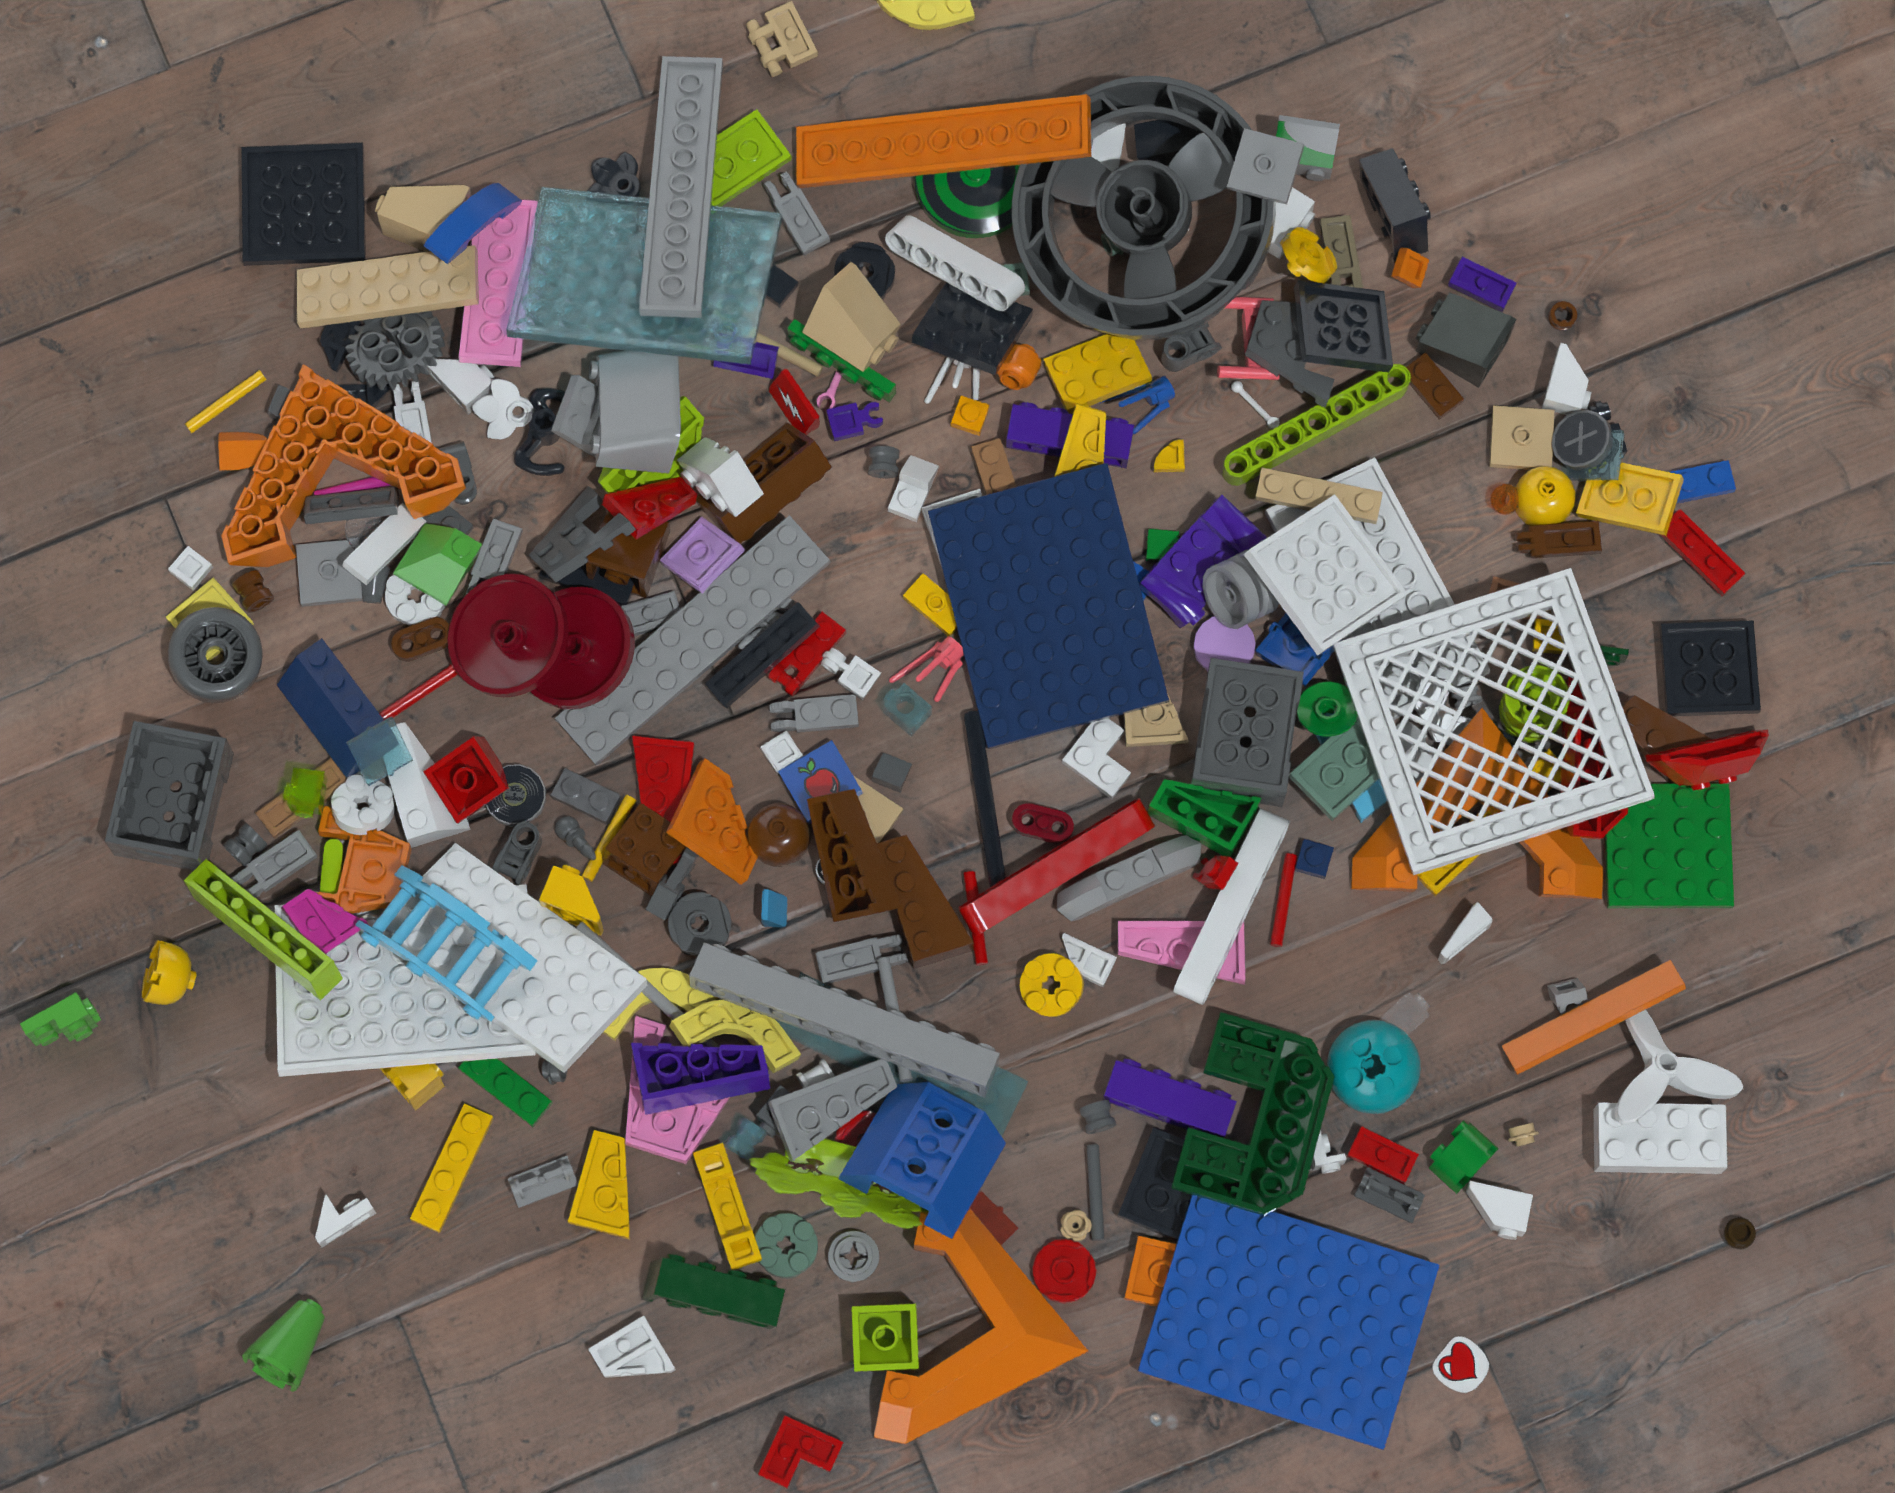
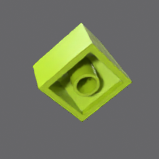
[852,1304,919,1372]

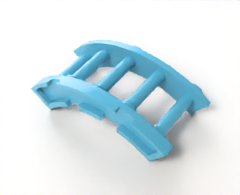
[355,865,538,1022]

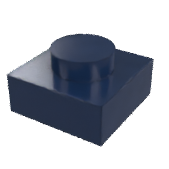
[1295,839,1334,879]

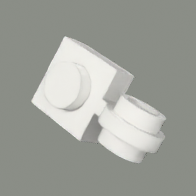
[821,648,881,700]

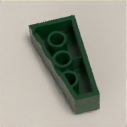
[641,1254,785,1329]

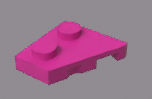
[281,889,369,954]

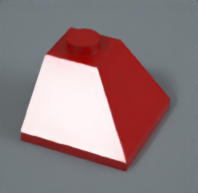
[423,736,509,824]

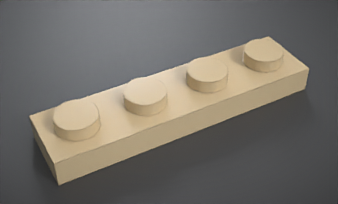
[1255,468,1383,524]

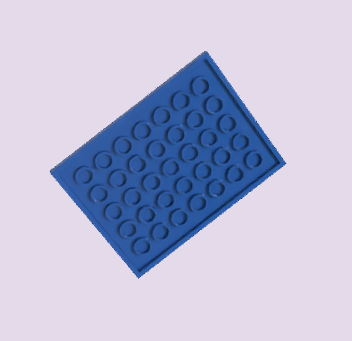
[1137,1195,1440,1450]

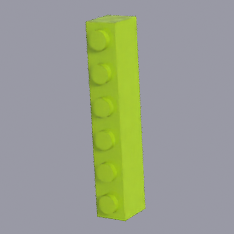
[184,859,343,1001]

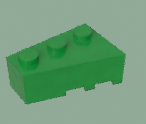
[1148,779,1262,857]

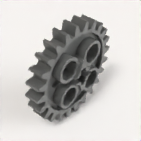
[346,311,445,390]

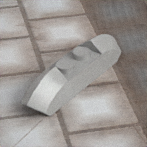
[1057,835,1201,922]

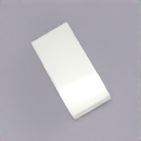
[1091,123,1126,172]

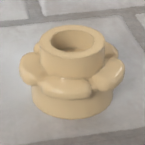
[1508,1123,1539,1147]
[1060,1210,1092,1241]

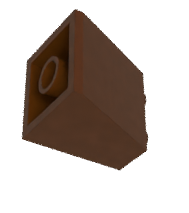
[586,511,670,599]

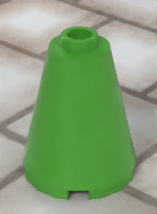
[242,1299,325,1392]

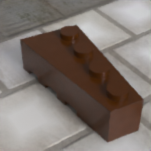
[877,835,974,969]

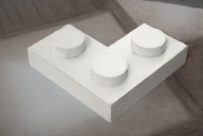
[1062,718,1131,799]

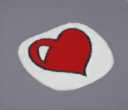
[1433,1336,1489,1393]

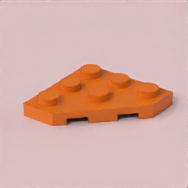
[666,758,758,885]

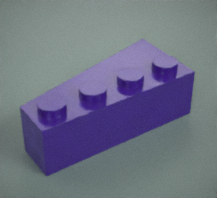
[631,1043,770,1115]

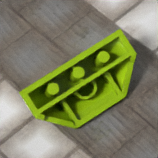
[598,396,704,494]

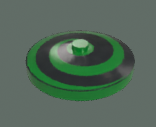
[914,165,1020,238]

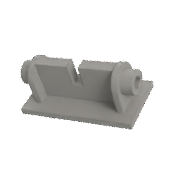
[508,1156,578,1208]

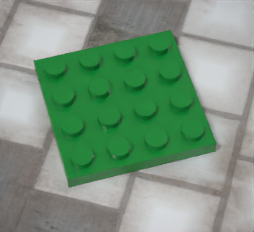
[1605,784,1734,908]

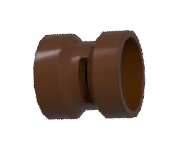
[232,570,274,613]

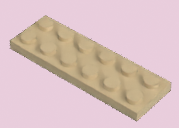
[297,245,479,329]

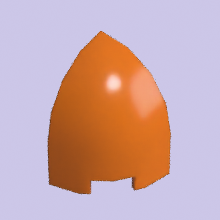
[218,432,267,471]

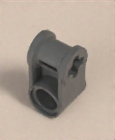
[1161,322,1222,372]
[440,441,477,505]
[492,822,542,885]

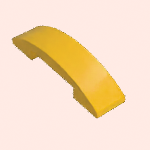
[693,1143,762,1270]

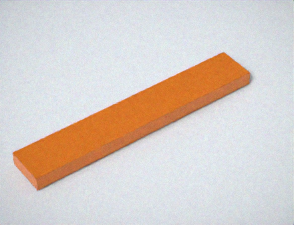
[1502,960,1686,1075]

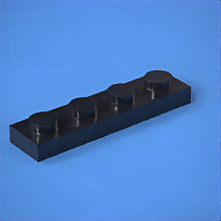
[705,602,820,708]

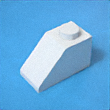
[1542,343,1591,415]
[426,359,495,415]
[1466,1181,1533,1240]

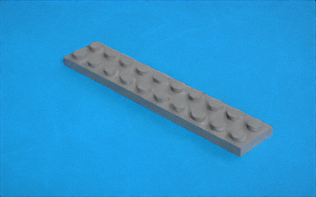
[639,56,723,318]
[555,515,831,766]

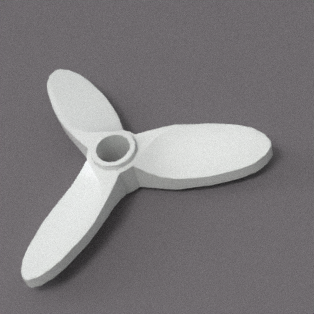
[1615,1010,1743,1124]

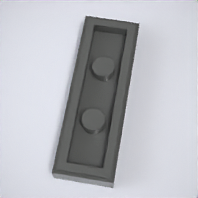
[304,487,399,524]

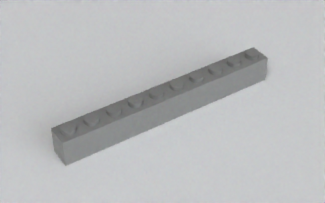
[689,943,1000,1098]

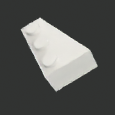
[677,437,764,517]

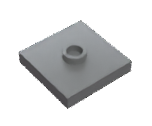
[1227,128,1305,205]
[296,539,363,607]

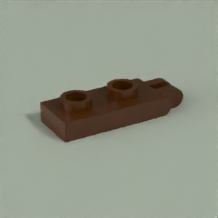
[1516,521,1602,559]

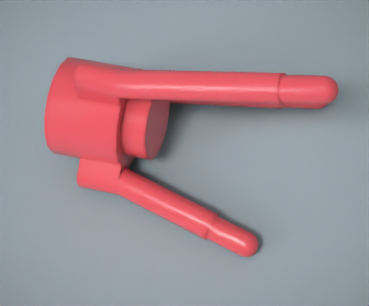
[889,636,964,702]

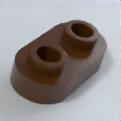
[391,617,450,662]

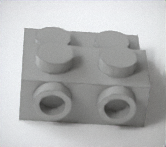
[551,375,600,457]

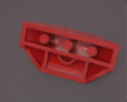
[1560,713,1628,839]
[1645,729,1769,790]

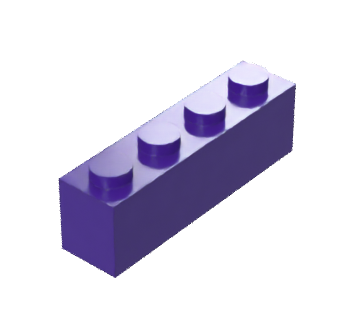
[1006,402,1134,469]
[1103,1059,1237,1138]

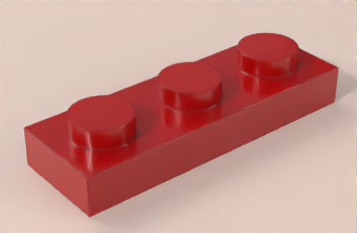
[1659,509,1746,597]

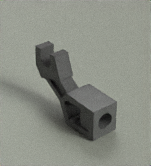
[645,848,699,920]

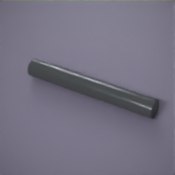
[1086,1144,1105,1241]

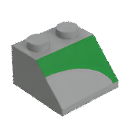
[1275,115,1340,181]

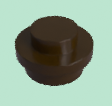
[1723,1217,1756,1250]

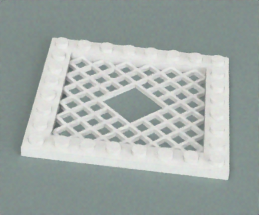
[1333,568,1655,875]

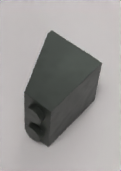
[1415,293,1517,388]

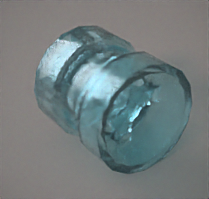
[724,1117,767,1161]

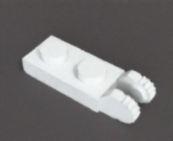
[393,381,432,443]

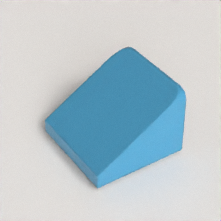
[761,889,788,927]

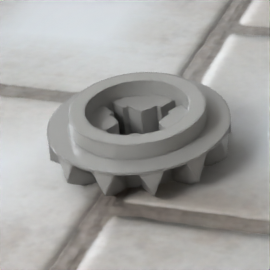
[828,1231,879,1283]

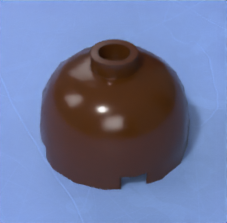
[748,803,810,867]

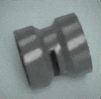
[223,823,267,867]

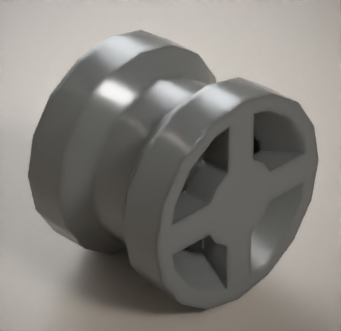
[868,446,900,479]
[1079,1100,1117,1134]

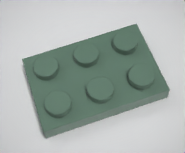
[1289,719,1379,821]

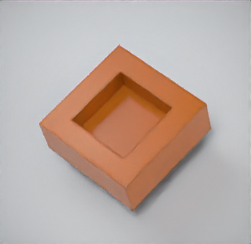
[1391,248,1429,288]

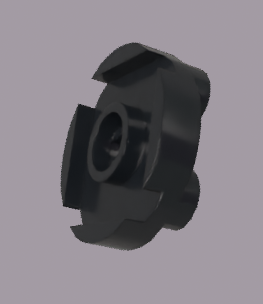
[834,242,895,300]

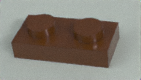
[1406,353,1464,420]

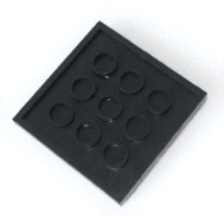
[241,142,366,266]

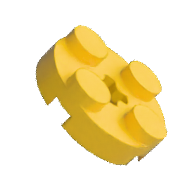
[1280,227,1337,283]
[1020,953,1084,1017]

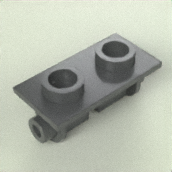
[1354,1167,1425,1224]

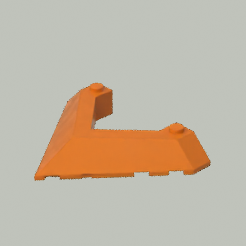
[221,364,466,567]
[1351,708,1603,899]
[874,1208,1089,1444]

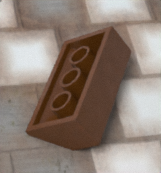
[696,423,832,544]

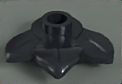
[585,152,641,205]

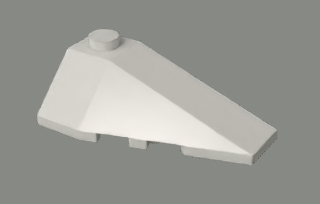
[382,722,470,848]

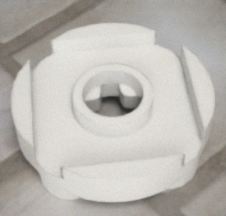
[385,575,445,626]
[331,775,394,835]

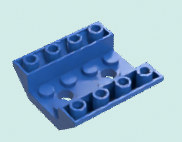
[839,1082,1006,1239]

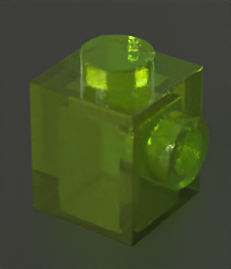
[283,767,328,818]

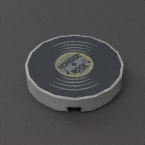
[486,764,546,827]

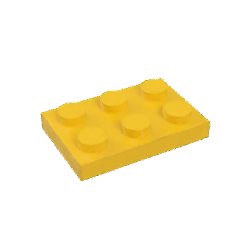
[1043,334,1152,414]
[1576,462,1684,536]

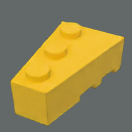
[379,1064,445,1111]

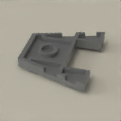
[1245,300,1334,407]
[529,486,636,582]

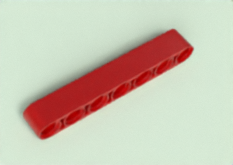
[958,798,1155,936]

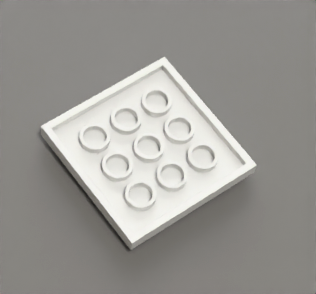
[1244,494,1408,655]

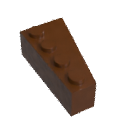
[807,789,903,922]

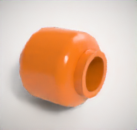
[997,344,1041,390]

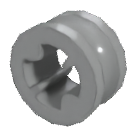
[1451,685,1482,709]

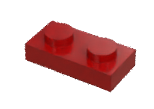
[1347,1126,1419,1184]

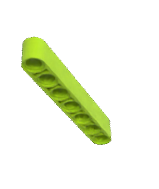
[1222,364,1411,486]

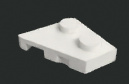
[589,1316,675,1378]

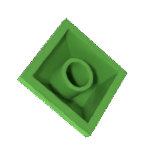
[393,523,482,606]

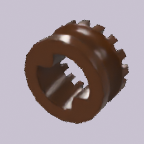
[1548,301,1577,331]

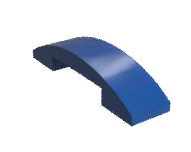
[424,183,522,264]

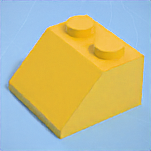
[539,865,604,936]

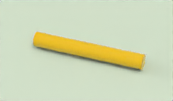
[185,370,266,434]
[582,795,637,882]

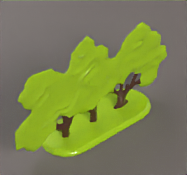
[749,1139,929,1229]

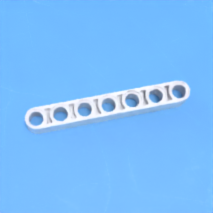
[1173,808,1290,1005]

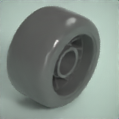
[168,607,263,703]

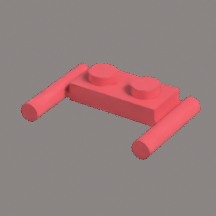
[1217,297,1280,380]

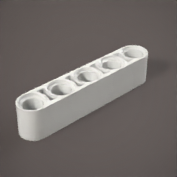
[885,216,1025,311]

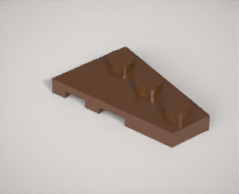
[1622,695,1712,784]

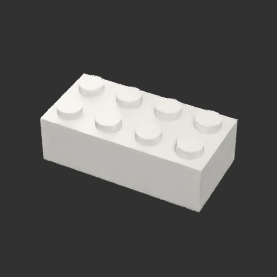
[1593,1103,1727,1174]

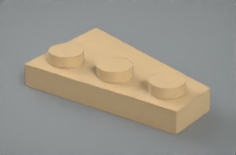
[1124,695,1189,747]

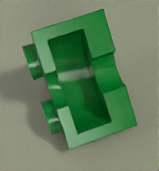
[1428,1120,1499,1194]

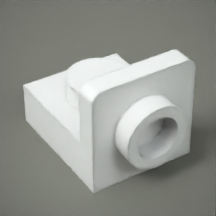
[1312,1130,1347,1174]

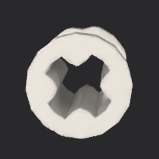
[796,1059,835,1088]

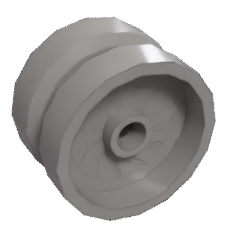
[1203,550,1279,629]

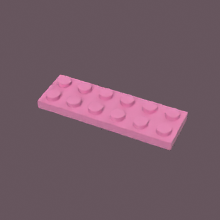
[459,200,538,367]

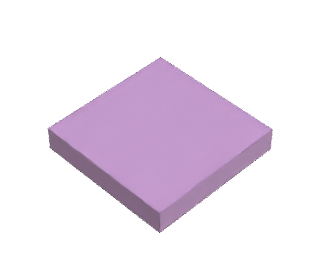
[660,517,745,594]

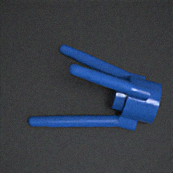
[1099,376,1175,434]

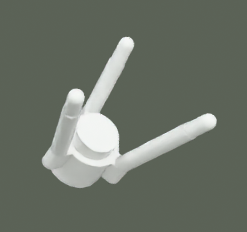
[924,357,980,404]

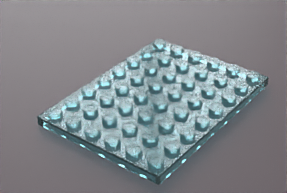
[506,187,782,364]

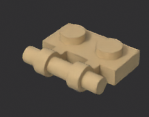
[746,1,818,77]

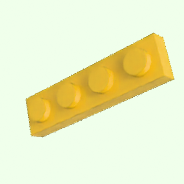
[410,1104,494,1233]

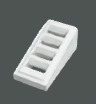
[1438,902,1493,964]

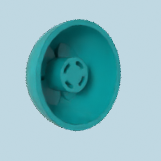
[1326,1020,1421,1114]

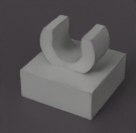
[1547,978,1588,1015]

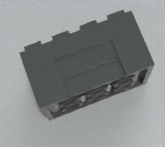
[1191,658,1304,807]
[105,721,234,871]

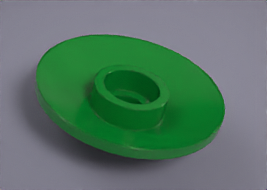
[1297,682,1358,737]

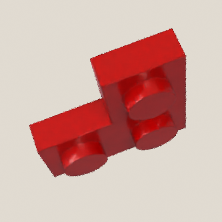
[758,1416,844,1489]

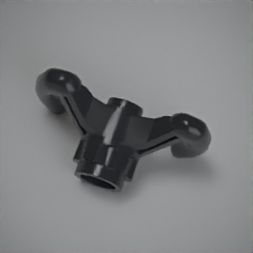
[514,388,565,476]

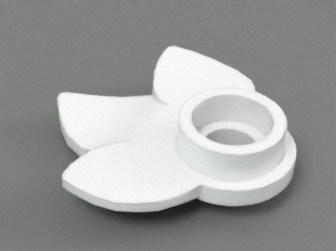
[472,379,534,439]

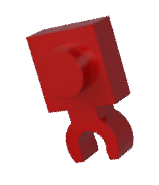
[1192,855,1239,890]

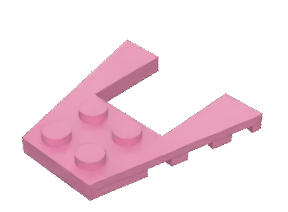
[625,1016,730,1164]

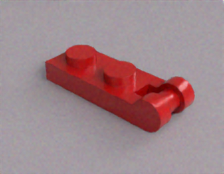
[768,611,846,697]

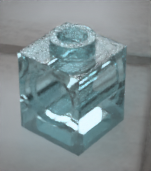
[883,683,932,737]

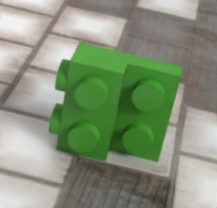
[20,992,101,1046]

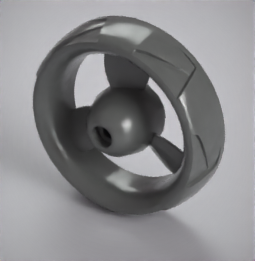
[1012,76,1276,340]

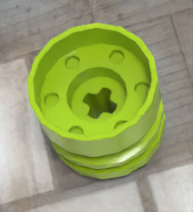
[1499,665,1570,743]

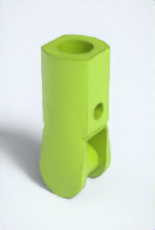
[320,839,343,894]

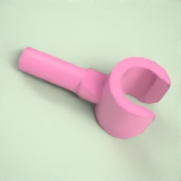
[817,372,842,409]

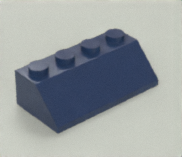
[277,638,398,779]

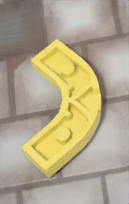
[876,0,975,30]
[603,968,720,1041]
[669,1000,801,1073]

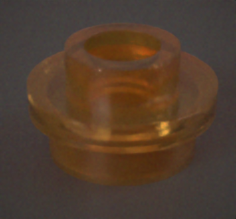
[1491,484,1519,515]

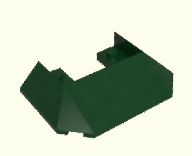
[1171,1012,1335,1216]

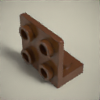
[602,804,686,896]

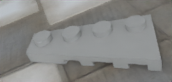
[768,1059,897,1162]

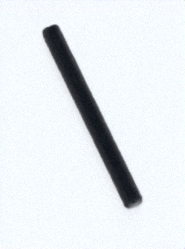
[964,711,1006,887]

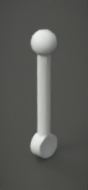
[1231,381,1279,430]

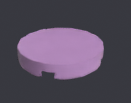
[1193,617,1256,672]

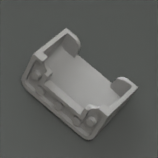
[589,343,681,474]

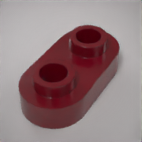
[1012,803,1074,844]

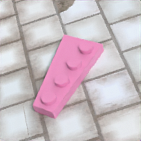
[1118,921,1245,985]

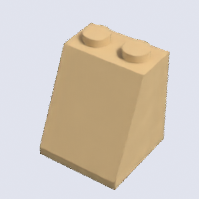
[375,185,471,252]
[802,262,901,372]

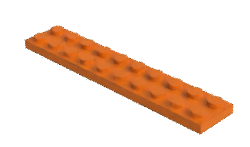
[796,94,1092,188]

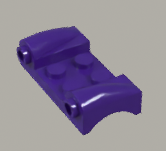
[1139,495,1267,628]

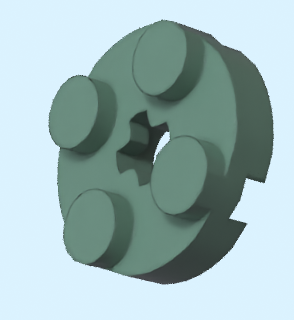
[755,1213,818,1279]

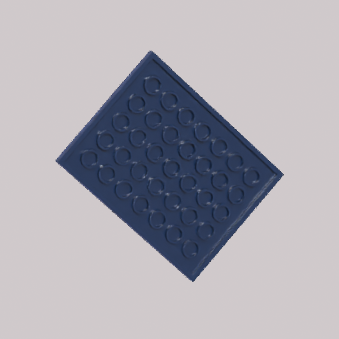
[928,463,1170,749]

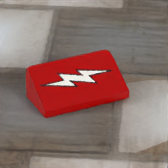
[769,369,820,435]

